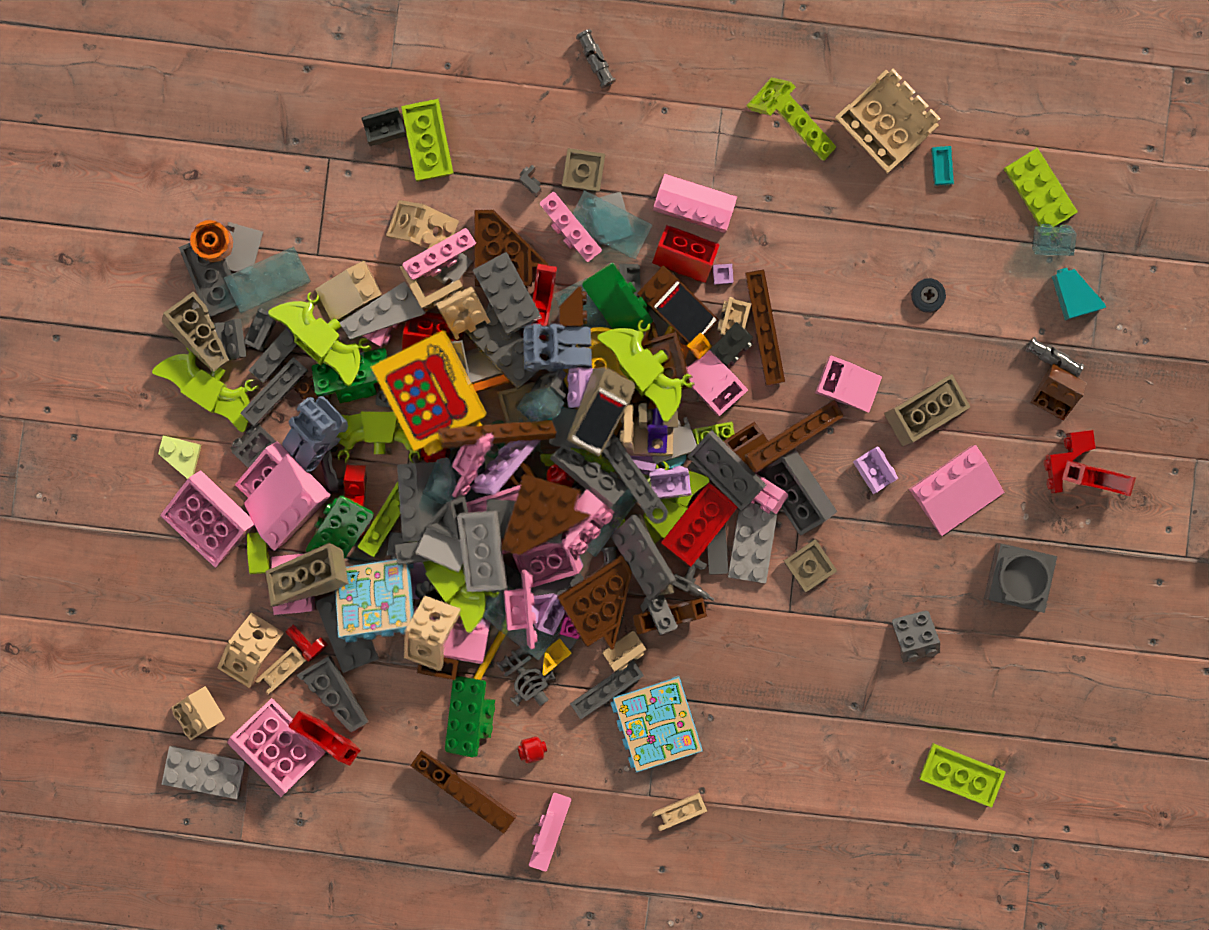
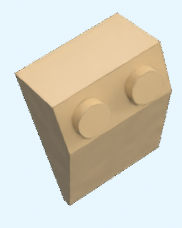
[315,261,382,320]

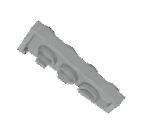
[340,281,426,340]

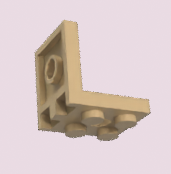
[386,200,459,249]
[400,266,465,312]
[437,286,490,340]
[620,405,674,456]
[404,596,461,671]
[217,612,284,688]

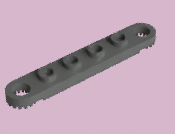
[602,433,668,524]

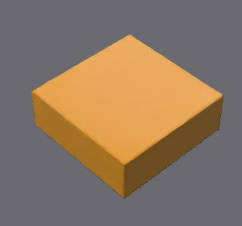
[687,333,712,360]

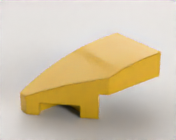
[542,638,572,675]

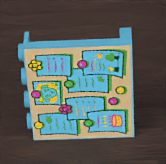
[335,559,414,642]
[611,676,703,772]

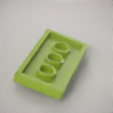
[401,99,454,182]
[1004,147,1078,233]
[919,743,1006,808]

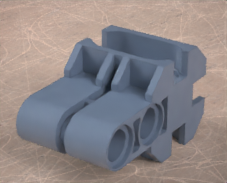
[523,324,592,372]
[282,396,348,472]

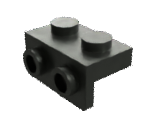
[361,107,406,146]
[710,322,753,366]

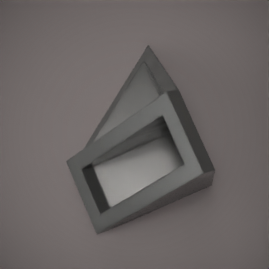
[425,497,468,540]

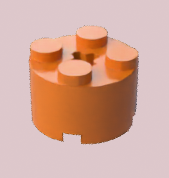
[190,220,233,262]

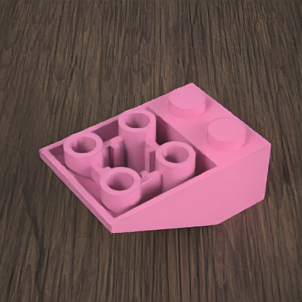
[687,350,748,417]
[815,355,882,413]
[564,490,615,556]

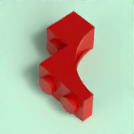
[530,264,557,340]
[1044,430,1096,493]
[1062,461,1136,496]
[344,465,367,539]
[288,711,361,766]

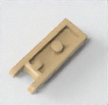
[255,646,306,695]
[652,793,707,831]

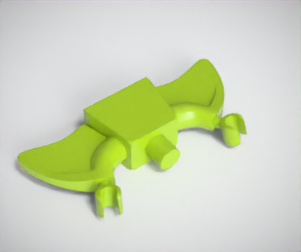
[268,292,371,386]
[597,320,695,422]
[152,347,259,432]
[337,411,422,463]
[612,461,709,544]
[422,561,500,633]

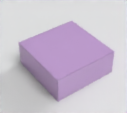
[713,264,733,285]

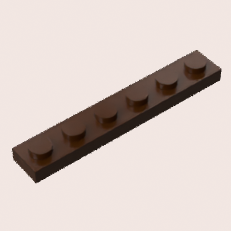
[745,269,785,386]
[744,400,844,472]
[438,420,556,448]

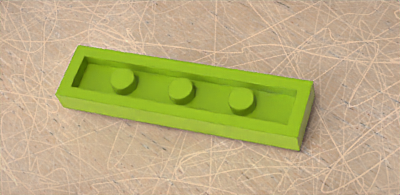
[358,482,401,557]

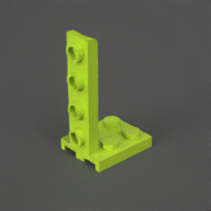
[746,77,837,161]

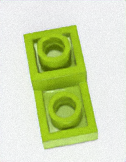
[692,422,735,445]
[247,532,270,575]

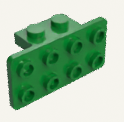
[582,263,653,331]
[311,348,388,404]
[306,496,374,559]
[445,676,495,757]

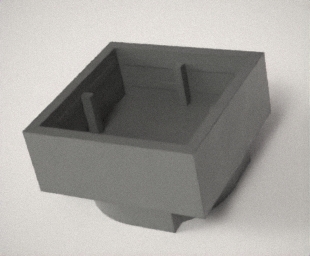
[984,543,1057,613]

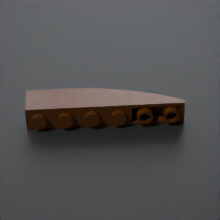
[410,750,517,834]

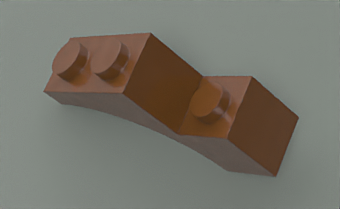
[633,598,707,635]

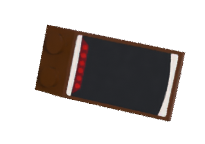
[637,265,719,344]

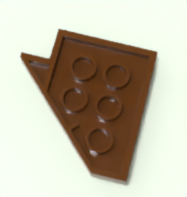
[475,210,548,287]
[628,322,691,405]
[501,474,591,556]
[556,556,632,650]

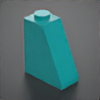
[1052,267,1106,320]

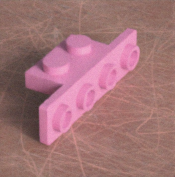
[540,192,602,262]
[402,228,476,280]
[452,434,494,498]
[504,570,537,649]
[529,793,571,872]

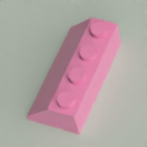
[653,174,737,233]
[413,607,491,664]

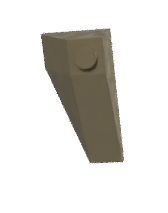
[162,292,229,372]

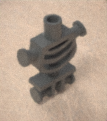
[496,644,556,706]

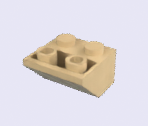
[171,686,225,740]

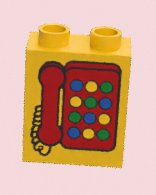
[371,330,486,455]

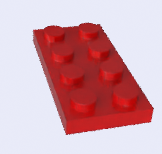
[661,482,738,567]

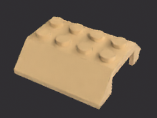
[835,69,941,174]

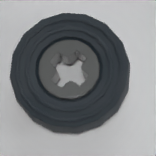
[911,278,946,313]

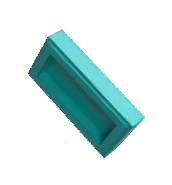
[931,146,954,186]

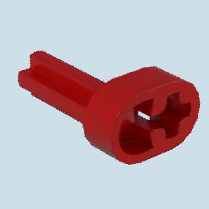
[285,624,328,662]

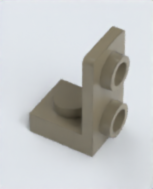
[639,404,678,429]

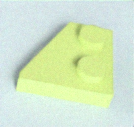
[158,435,202,479]

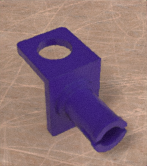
[647,408,668,454]

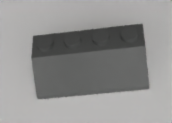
[758,448,837,536]
[397,462,444,542]

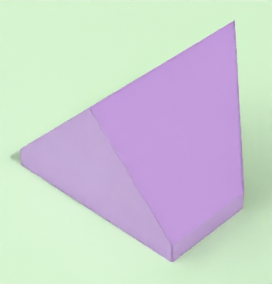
[532,594,565,635]

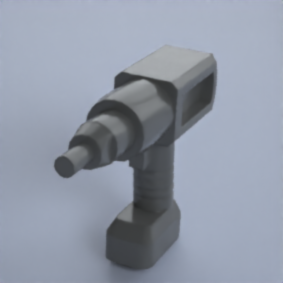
[671,559,714,601]

